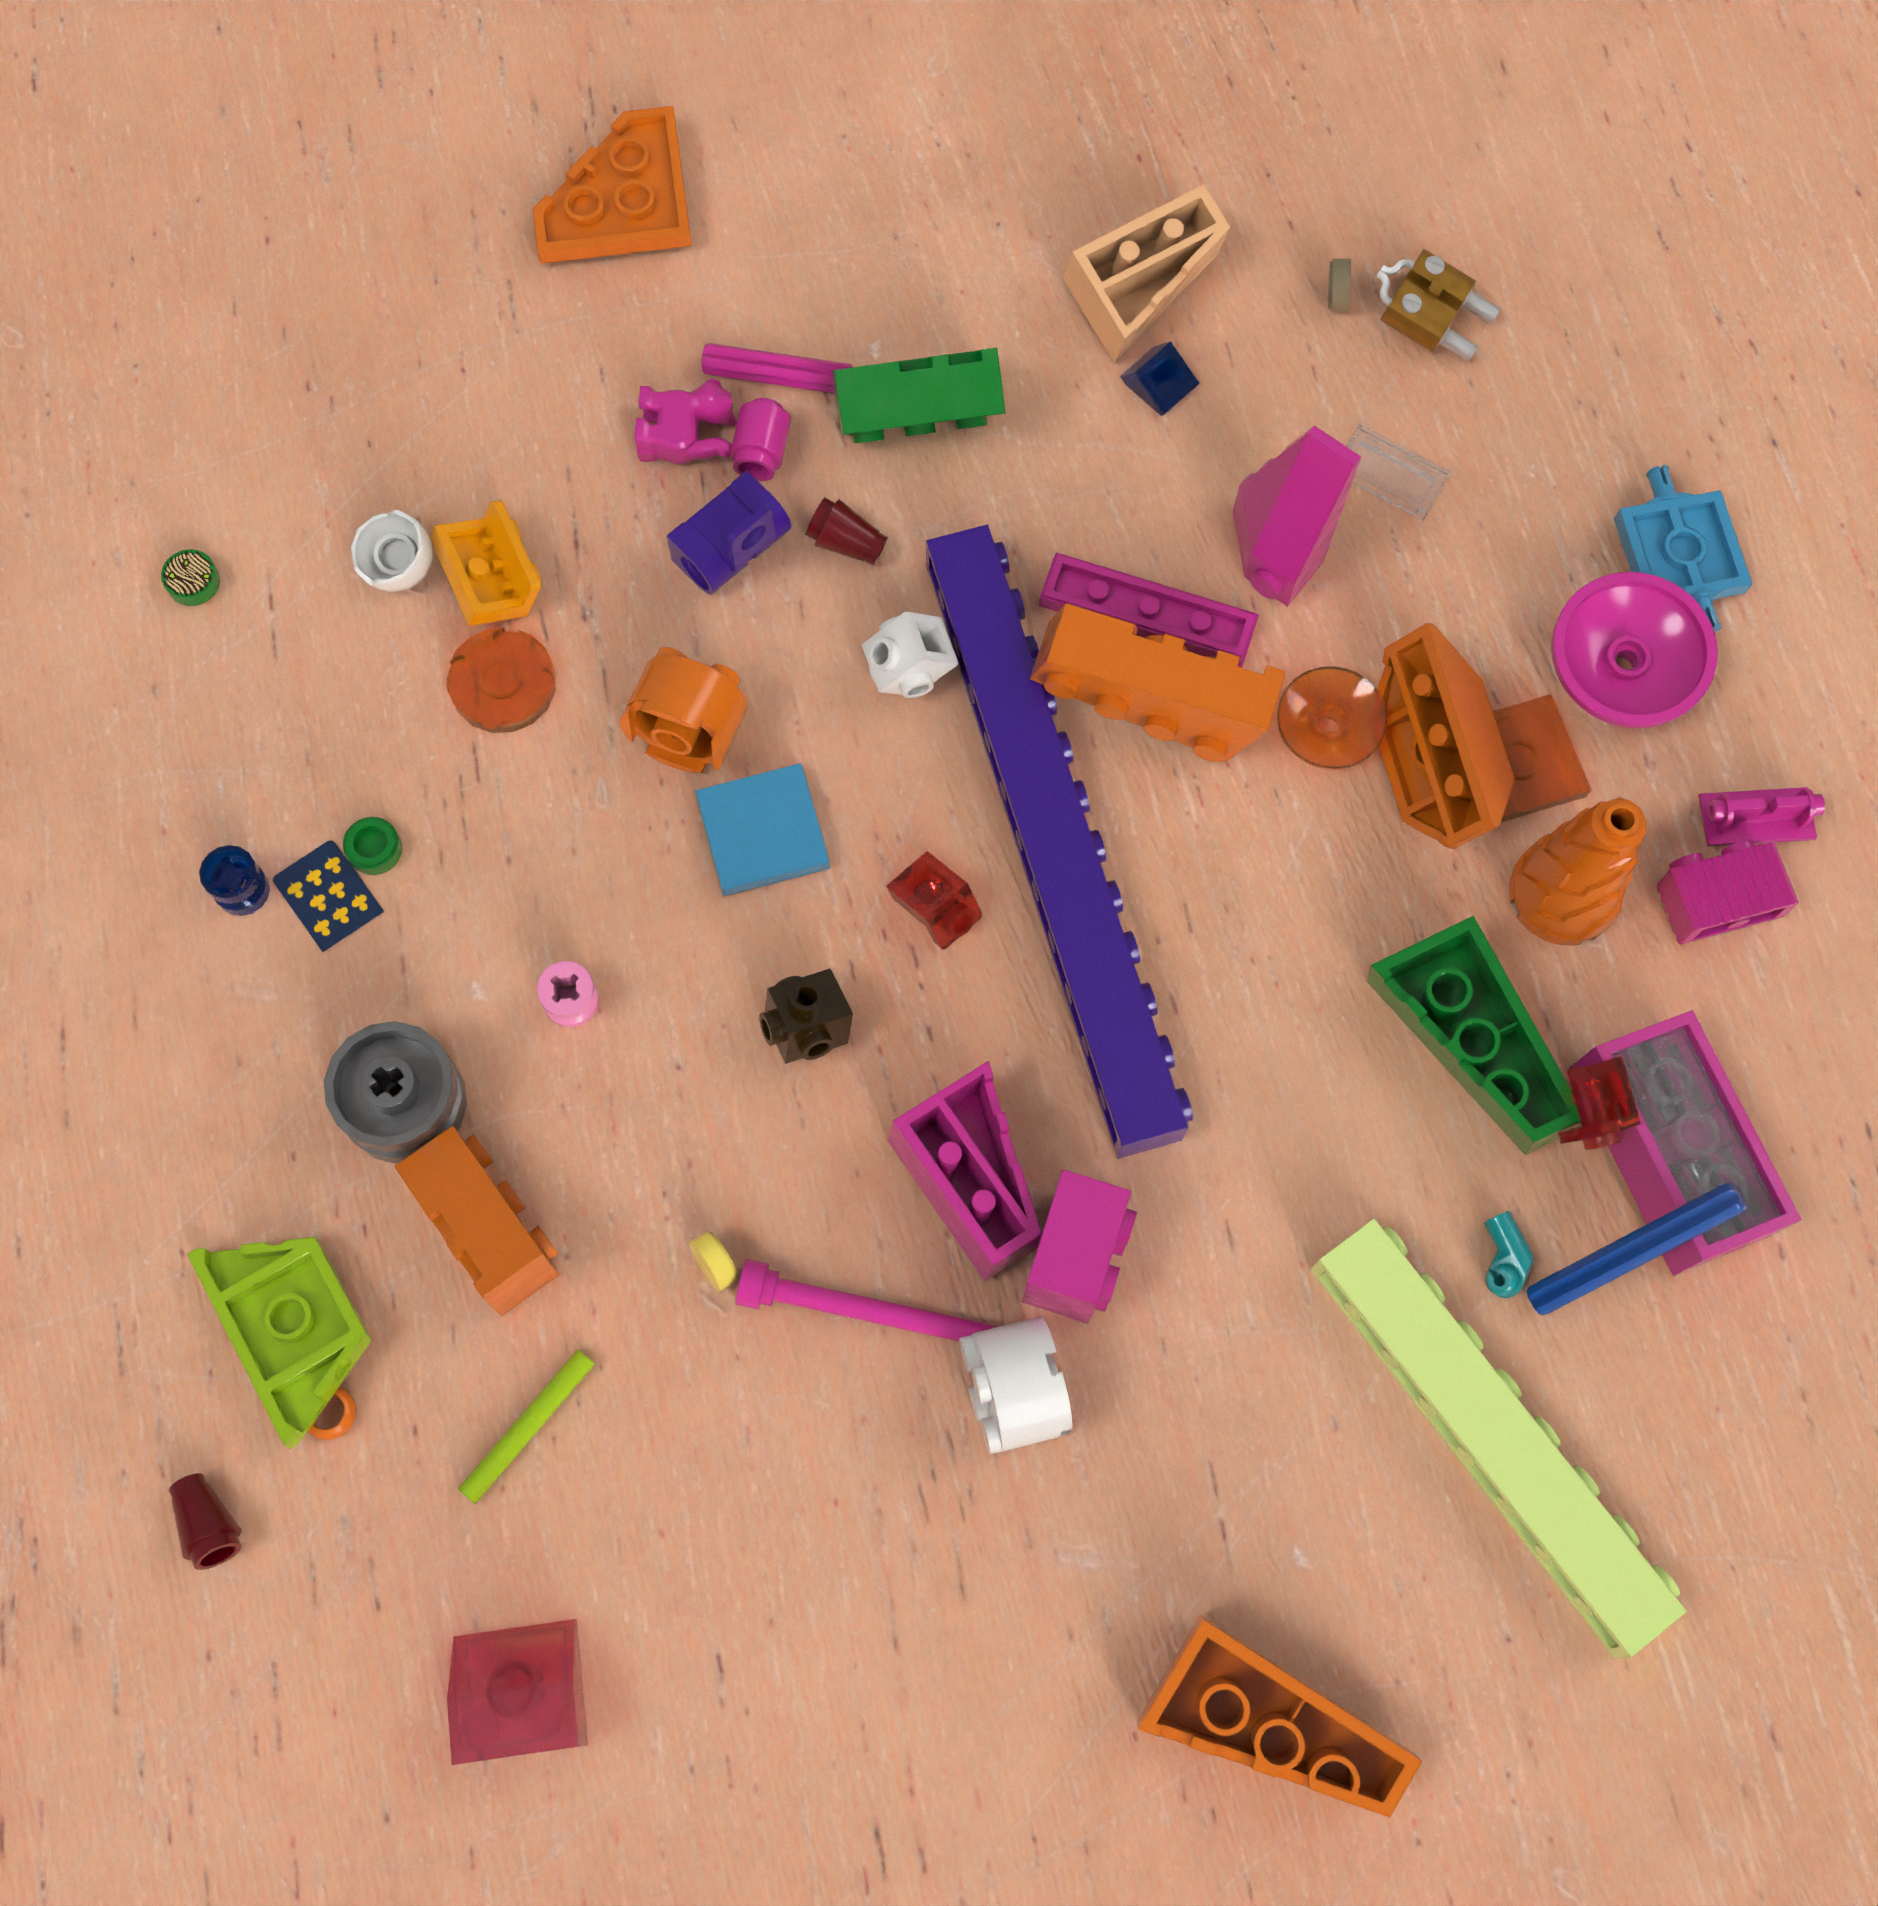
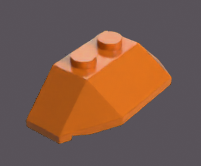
[1372,623,1515,849]

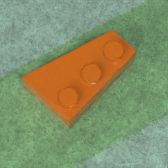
[394,1126,559,1316]

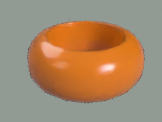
[308,1386,357,1440]

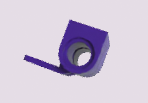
[667,470,792,595]

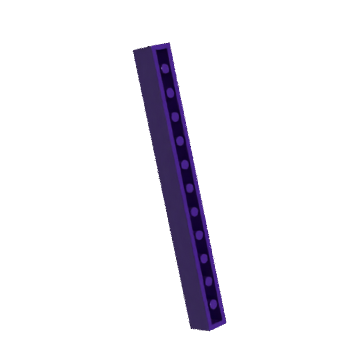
[926,524,1193,1159]

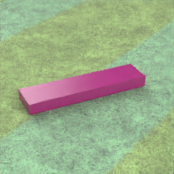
[1039,552,1259,668]

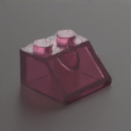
[447,1619,588,1765]

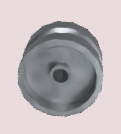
[324,1021,467,1164]

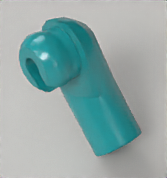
[1484,1211,1534,1298]

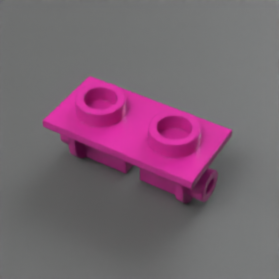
[1698,787,1825,847]

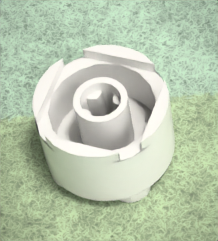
[959,1317,1073,1454]

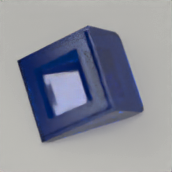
[1120,341,1200,416]

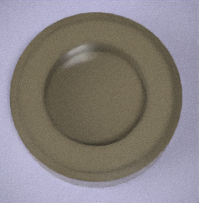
[1328,259,1351,312]

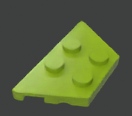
[187,1237,372,1449]

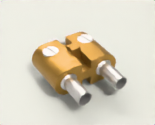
[1376,249,1501,362]

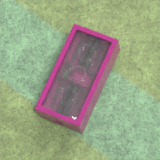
[1569,1010,1802,1276]

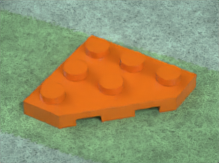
[533,106,692,264]

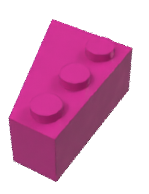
[887,1061,1042,1282]

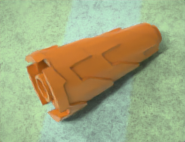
[1509,796,1647,946]

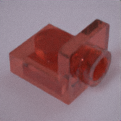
[886,851,982,950]
[1558,1056,1641,1150]

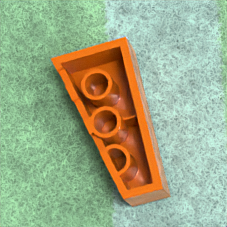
[1137,1614,1422,1817]

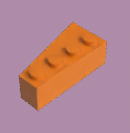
[1030,603,1286,762]

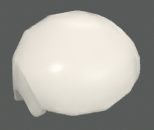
[351,509,433,592]

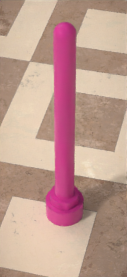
[735,1259,999,1342]

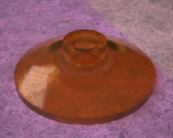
[1277,666,1387,770]

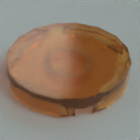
[446,628,556,733]

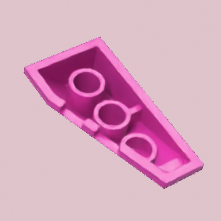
[1233,425,1361,607]

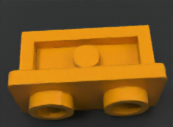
[430,500,541,626]

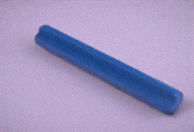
[1526,1183,1747,1315]

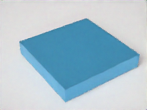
[695,763,830,897]

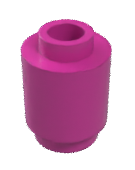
[730,398,791,481]

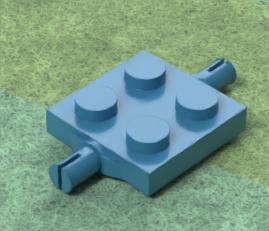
[1614,465,1752,633]

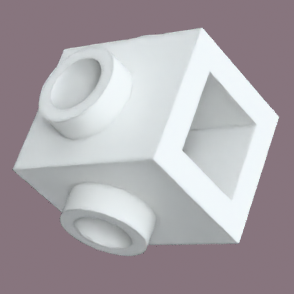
[862,611,959,698]

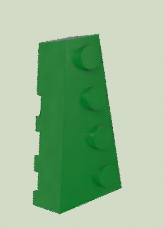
[1367,915,1586,1155]

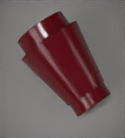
[805,497,888,566]
[169,1473,242,1570]

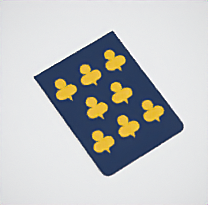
[273,840,384,952]

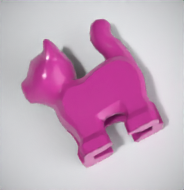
[634,379,737,464]

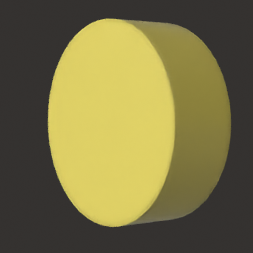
[689,1231,738,1292]

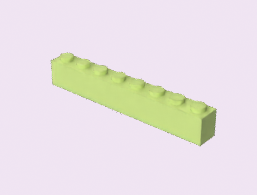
[1311,1219,1687,1659]

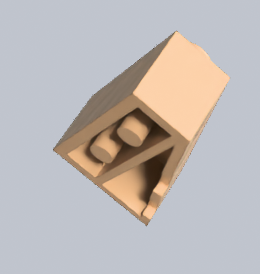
[1063,184,1230,364]

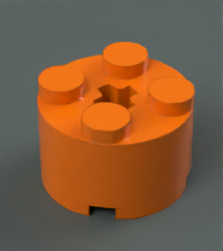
[620,647,748,773]

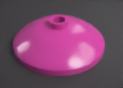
[1551,572,1718,728]

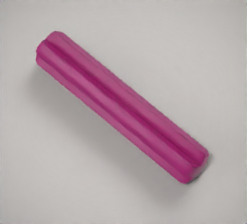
[701,343,853,393]

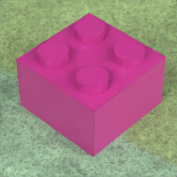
[1022,1169,1137,1324]

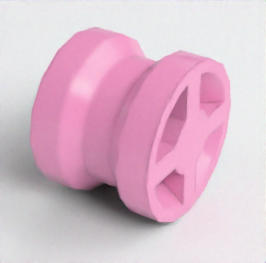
[537,961,599,1028]

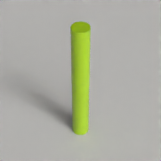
[458,1349,595,1504]

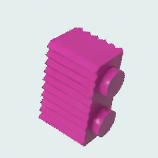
[1657,839,1799,945]

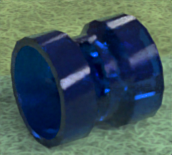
[199,845,270,916]

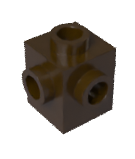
[759,968,853,1064]

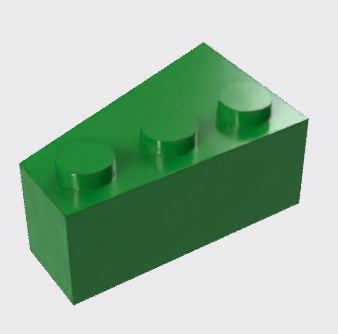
[832,348,1005,443]

